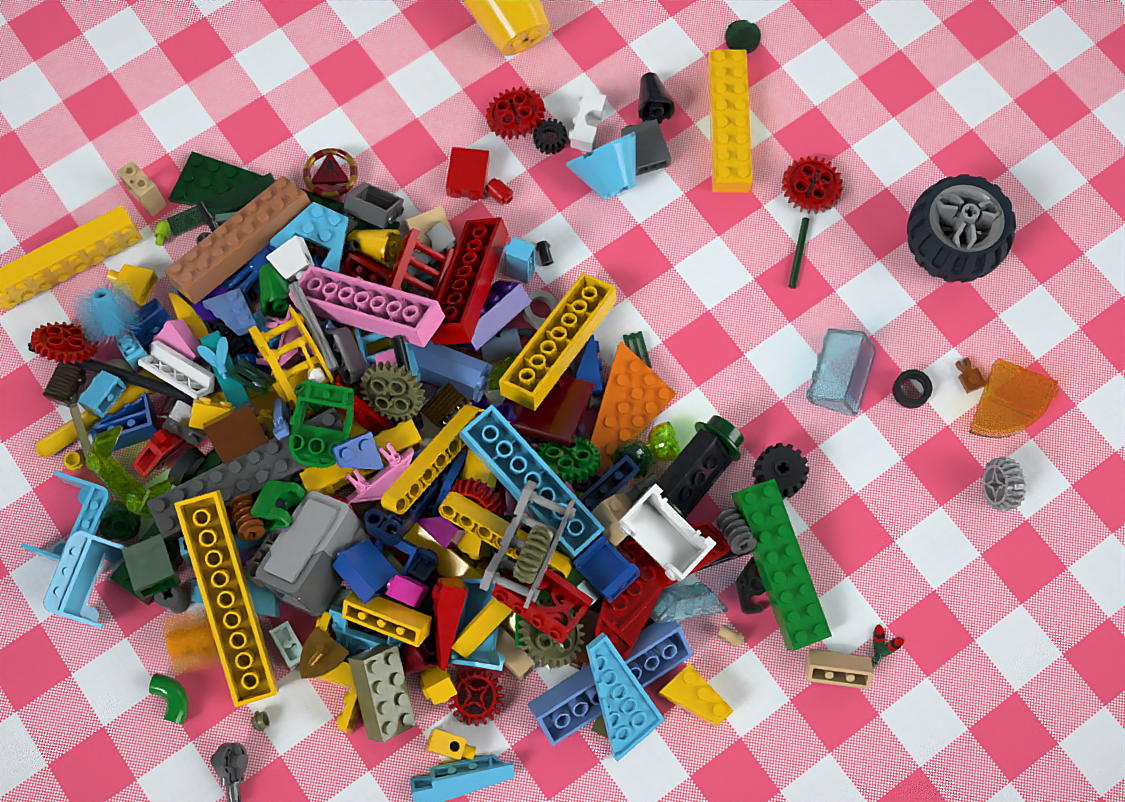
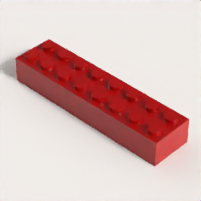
[431,217,509,345]

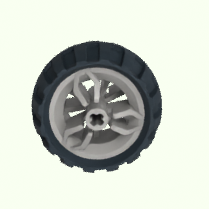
[907,174,1016,283]

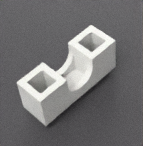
[568,90,606,152]

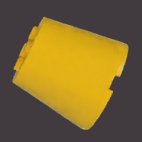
[463,0,550,56]

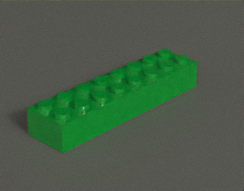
[731,478,832,651]

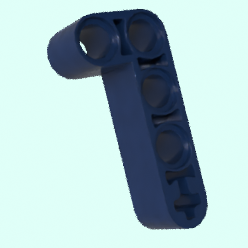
[364,478,438,546]

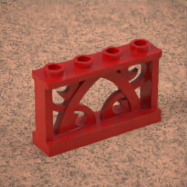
[491,559,594,644]

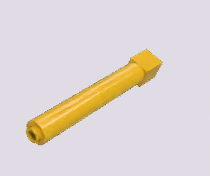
[34,363,169,459]

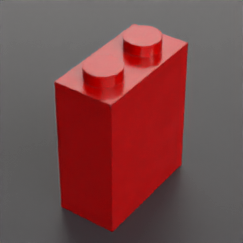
[446,147,490,200]

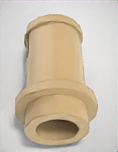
[717,625,745,647]

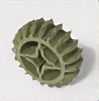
[513,525,553,584]

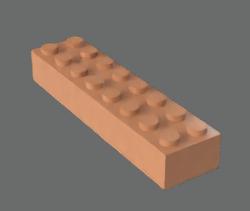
[164,176,311,304]

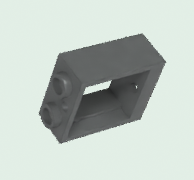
[343,181,404,229]

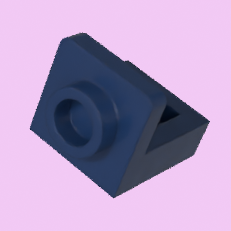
[407,547,439,585]

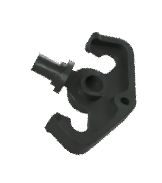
[736,556,767,615]

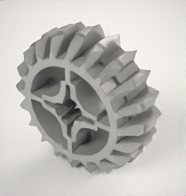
[981,457,1026,512]

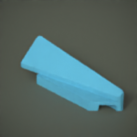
[410,754,515,802]

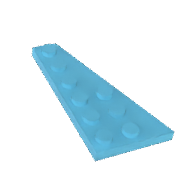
[586,632,665,762]

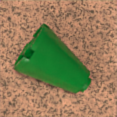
[259,263,296,318]

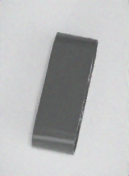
[325,327,367,385]

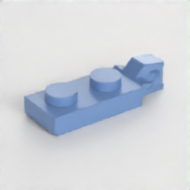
[273,397,293,440]

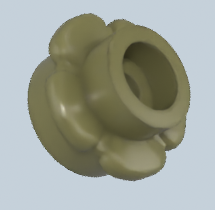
[251,711,270,732]

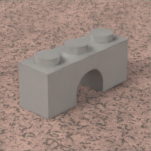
[396,221,456,277]

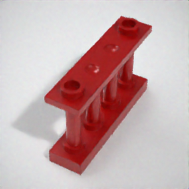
[387,228,454,301]

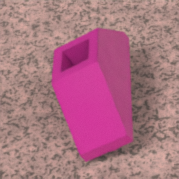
[386,575,429,608]

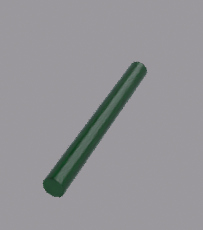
[788,217,810,289]

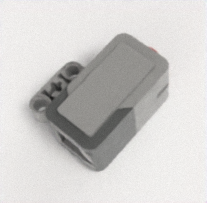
[245,491,371,617]

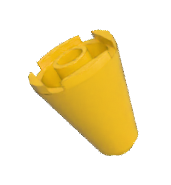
[347,229,402,268]

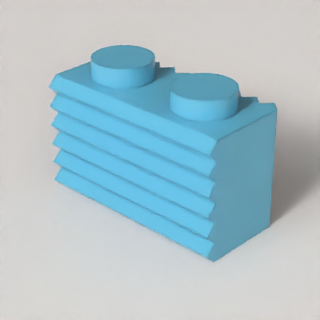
[77,370,126,418]

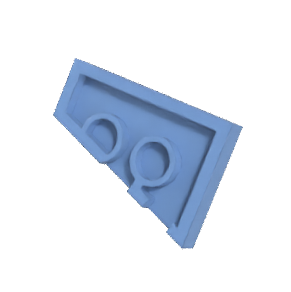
[202,288,257,336]

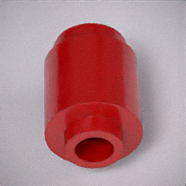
[485,178,513,205]

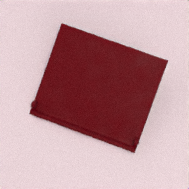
[502,375,595,447]

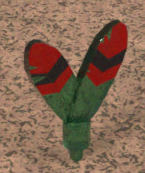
[871,625,904,669]

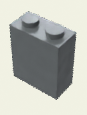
[620,119,671,176]

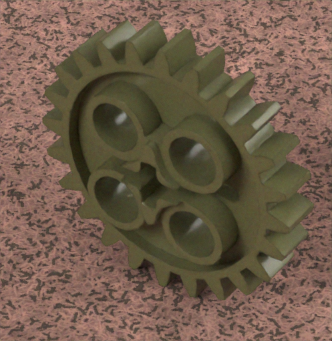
[360,361,426,422]
[517,598,585,669]

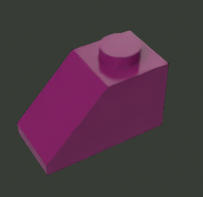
[417,517,467,549]

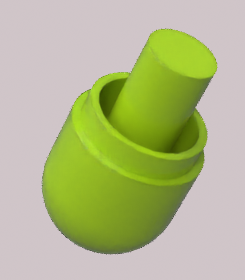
[154,220,171,246]

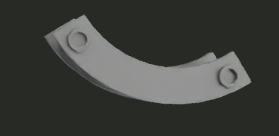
[479,480,577,609]

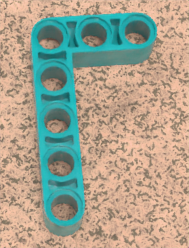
[200,330,253,407]

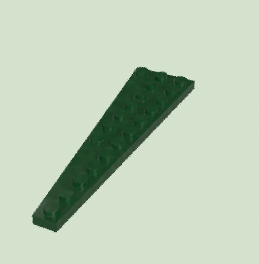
[169,151,400,233]

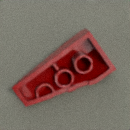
[432,576,468,671]

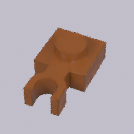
[955,357,986,394]

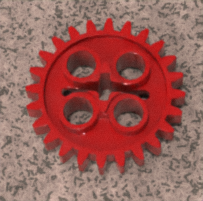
[485,86,546,140]
[782,156,843,214]
[30,322,99,364]

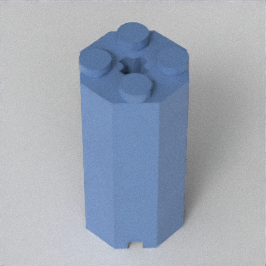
[407,340,493,403]

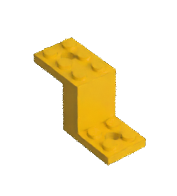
[313,611,360,735]

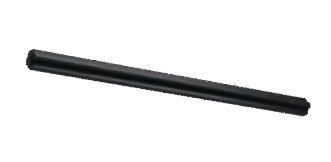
[28,342,194,404]

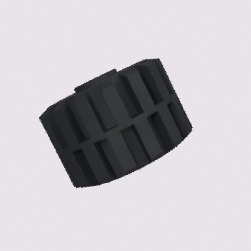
[752,443,809,500]

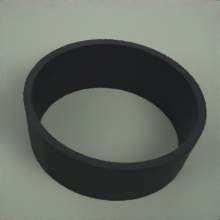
[168,446,206,487]

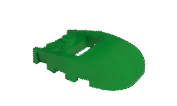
[289,380,354,468]

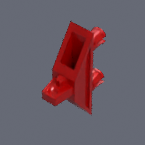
[131,428,188,479]

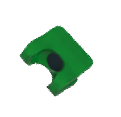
[250,480,306,531]

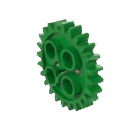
[536,436,601,485]

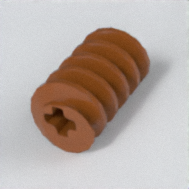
[230,494,266,541]

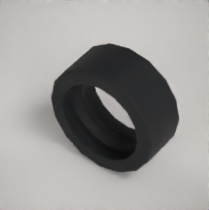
[892,369,933,409]

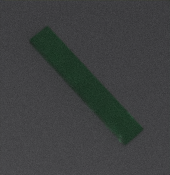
[167,173,275,237]

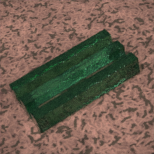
[622,331,652,369]
[229,359,275,397]

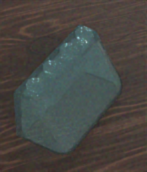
[806,328,875,416]

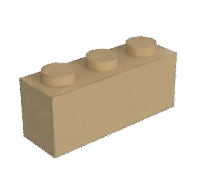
[805,649,874,689]

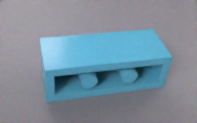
[504,237,535,284]

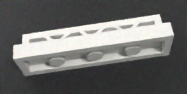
[138,340,216,399]

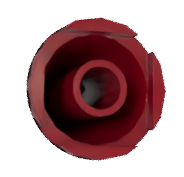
[399,634,439,677]

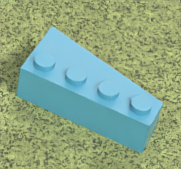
[191,577,280,618]

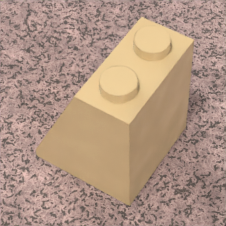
[404,206,457,265]

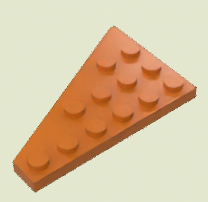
[589,341,677,476]

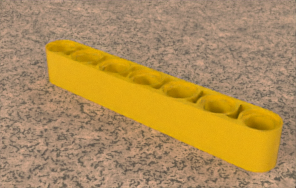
[381,404,485,515]
[438,492,573,580]

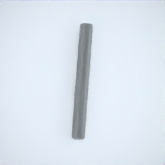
[289,281,339,371]

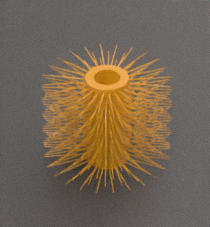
[162,606,221,676]

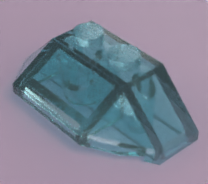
[649,582,728,623]

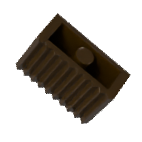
[43,361,87,408]
[420,381,467,428]

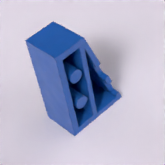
[90,392,159,455]

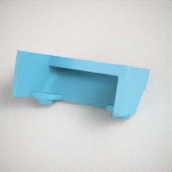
[21,470,111,563]

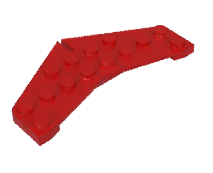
[594,521,731,660]

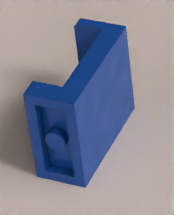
[573,535,640,604]

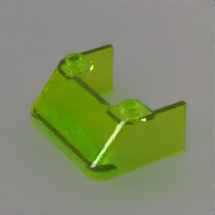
[86,425,175,518]

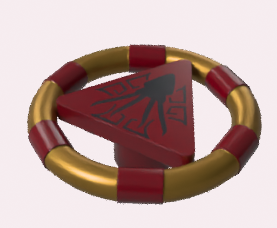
[303,148,358,198]

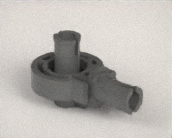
[211,742,248,802]

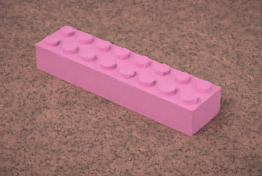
[288,265,445,348]

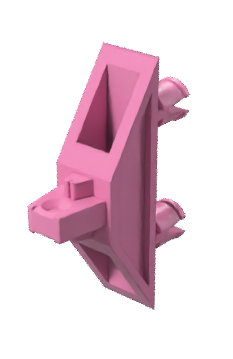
[256,305,318,383]
[345,441,414,503]

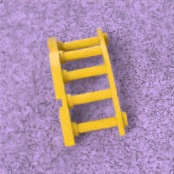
[248,307,334,422]

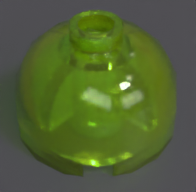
[646,421,681,462]

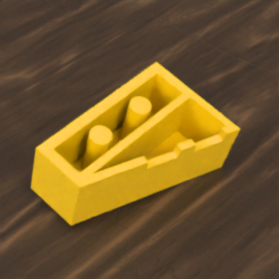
[658,663,734,728]

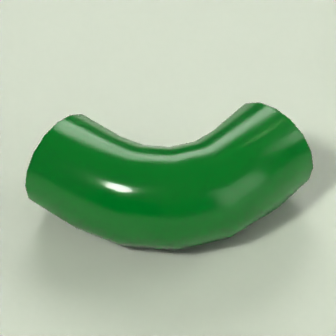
[149,673,188,725]

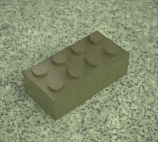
[348,643,416,742]

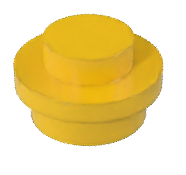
[64,451,85,471]

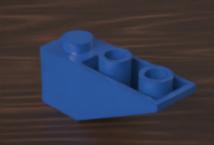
[576,334,605,397]

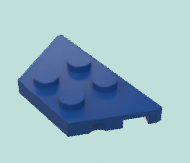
[430,451,467,518]

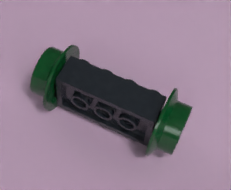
[641,415,744,522]

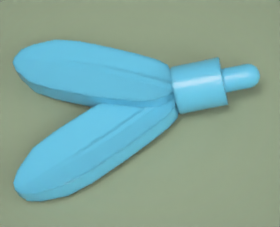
[197,337,228,379]

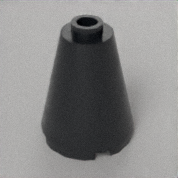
[638,72,675,124]

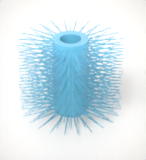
[71,278,143,346]

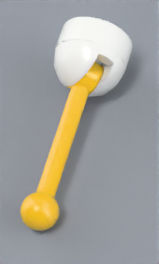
[297,339,325,383]

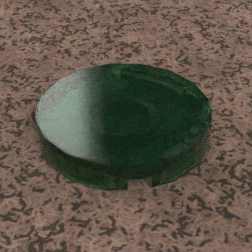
[725,20,761,54]

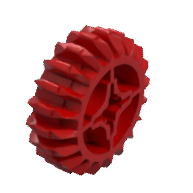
[449,477,503,517]
[448,668,504,727]

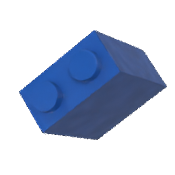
[332,539,400,604]

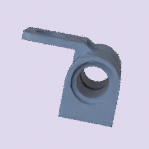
[480,326,522,362]

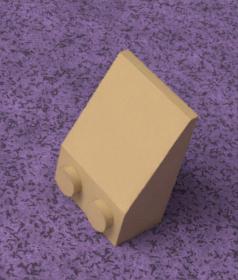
[591,493,634,547]

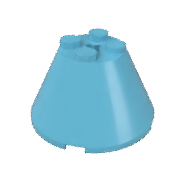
[565,132,636,200]

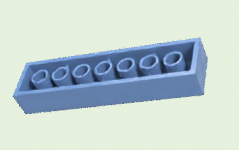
[527,613,694,747]

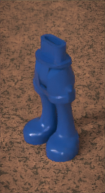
[222,244,277,305]

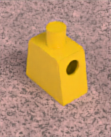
[107,264,158,309]
[425,728,476,761]

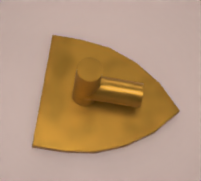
[299,626,350,679]

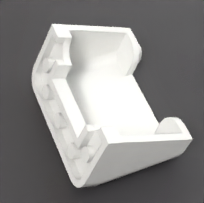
[619,483,717,581]

